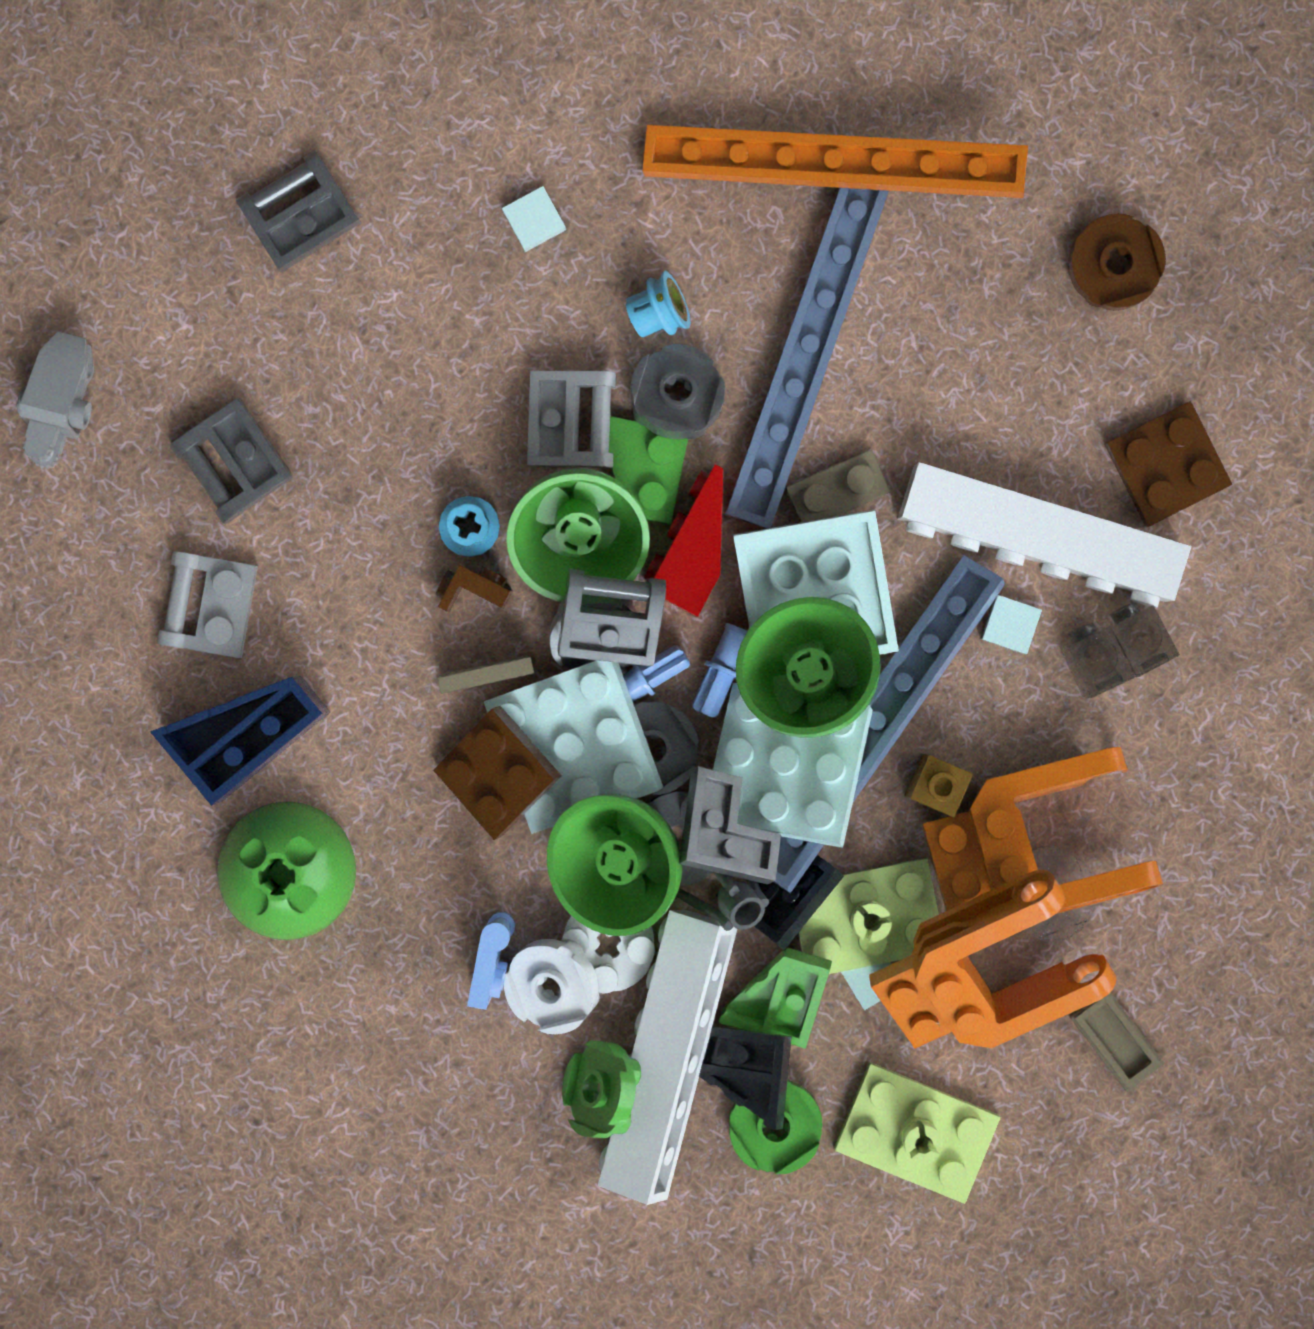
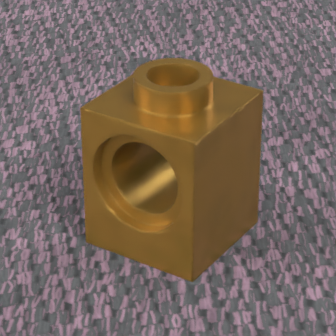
[904,753,973,817]

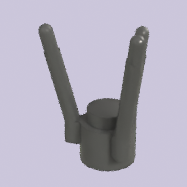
[676,872,769,931]

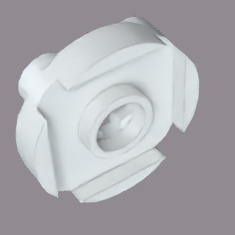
[561,916,655,994]
[504,939,600,1034]

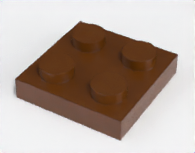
[1104,401,1233,527]
[433,706,562,840]

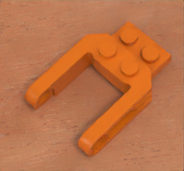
[922,747,1163,914]
[869,870,1117,1049]

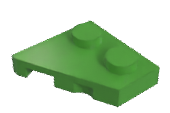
[609,416,688,525]
[719,947,832,1049]

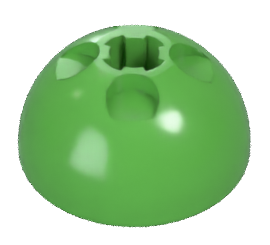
[506,468,650,602]
[736,597,881,738]
[547,794,683,936]
[217,802,356,940]

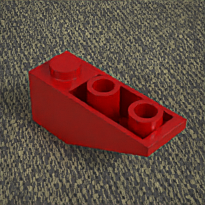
[644,464,723,618]

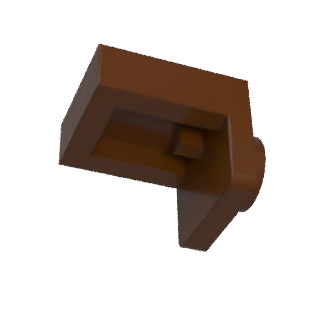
[436,565,513,612]

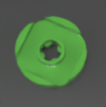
[562,1040,641,1138]
[729,1079,822,1174]

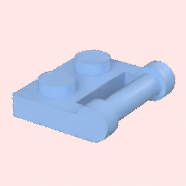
[467,912,515,1010]

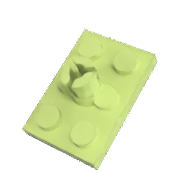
[798,858,939,974]
[834,1062,1001,1204]

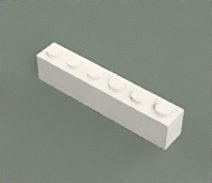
[897,462,1191,608]
[598,910,737,1205]

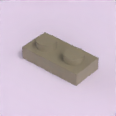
[785,449,891,522]

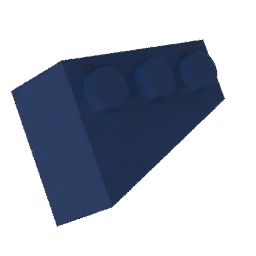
[150,676,330,806]

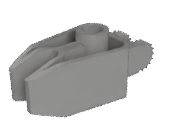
[17,332,94,469]

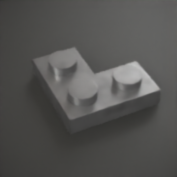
[679,767,781,884]

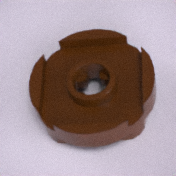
[1068,213,1166,311]

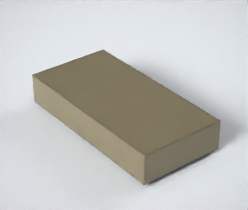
[437,655,536,694]
[1069,993,1164,1092]

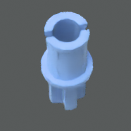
[692,623,748,717]
[623,645,690,702]

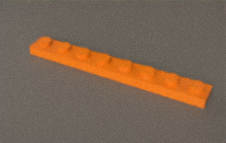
[642,125,1028,198]

